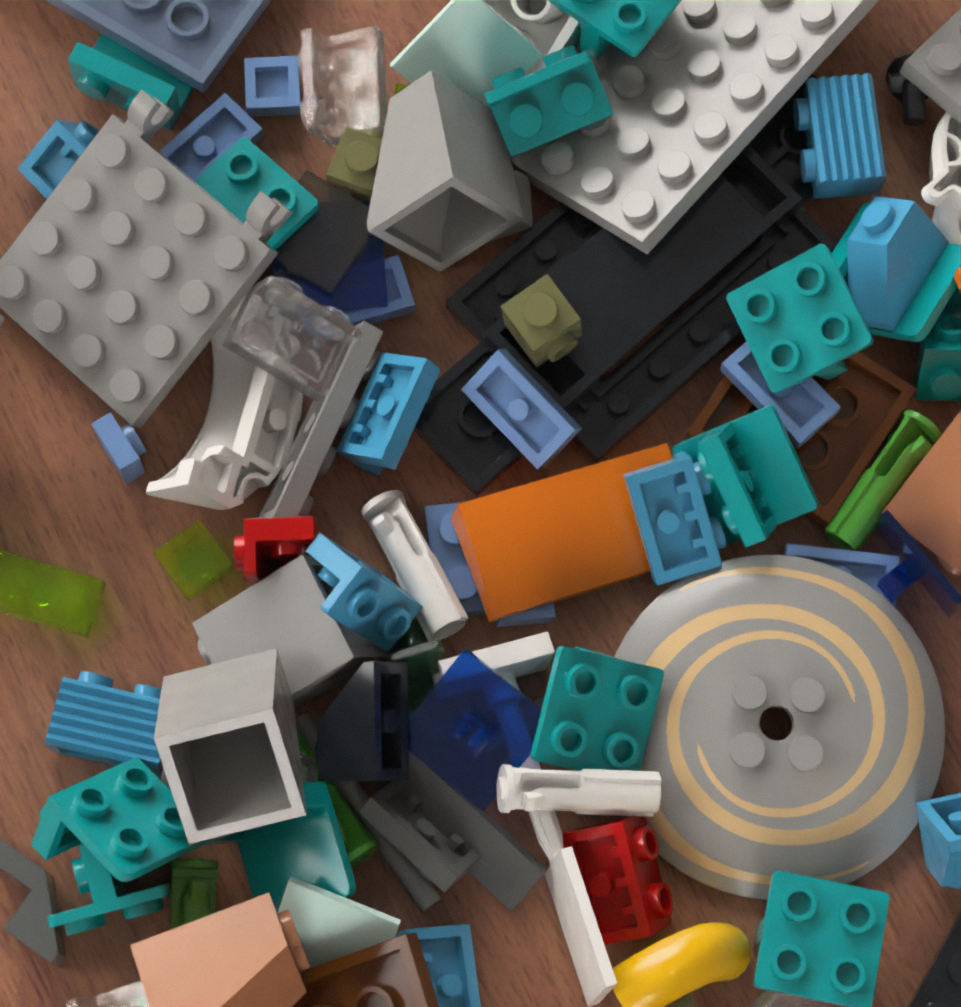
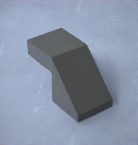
[0,839,66,968]

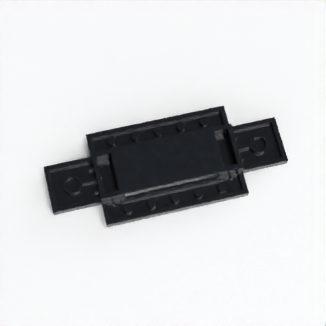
[413,74,837,497]

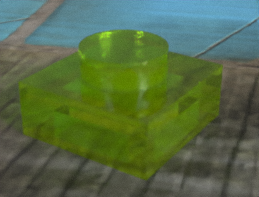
[153,520,234,601]

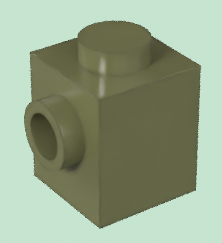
[326,126,383,213]
[501,274,582,368]

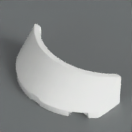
[146,287,303,510]

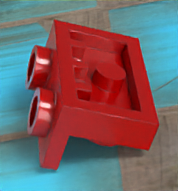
[234,516,322,586]
[562,815,673,945]

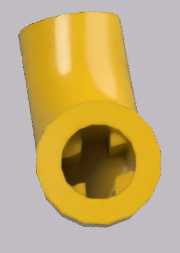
[612,922,751,1007]

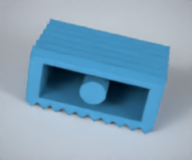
[793,73,886,199]
[45,671,164,777]

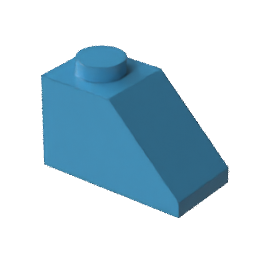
[847,196,949,331]
[916,793,961,889]

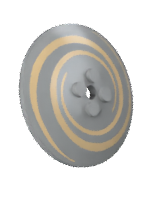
[614,555,945,900]

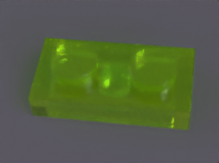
[0,550,106,638]

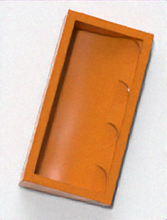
[451,443,673,622]

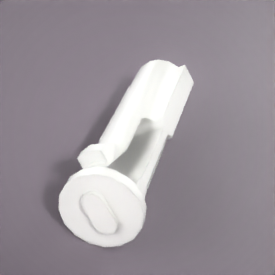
[361,490,468,643]
[496,764,662,817]

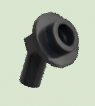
[886,51,929,126]

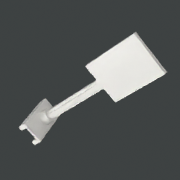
[432,631,617,1007]

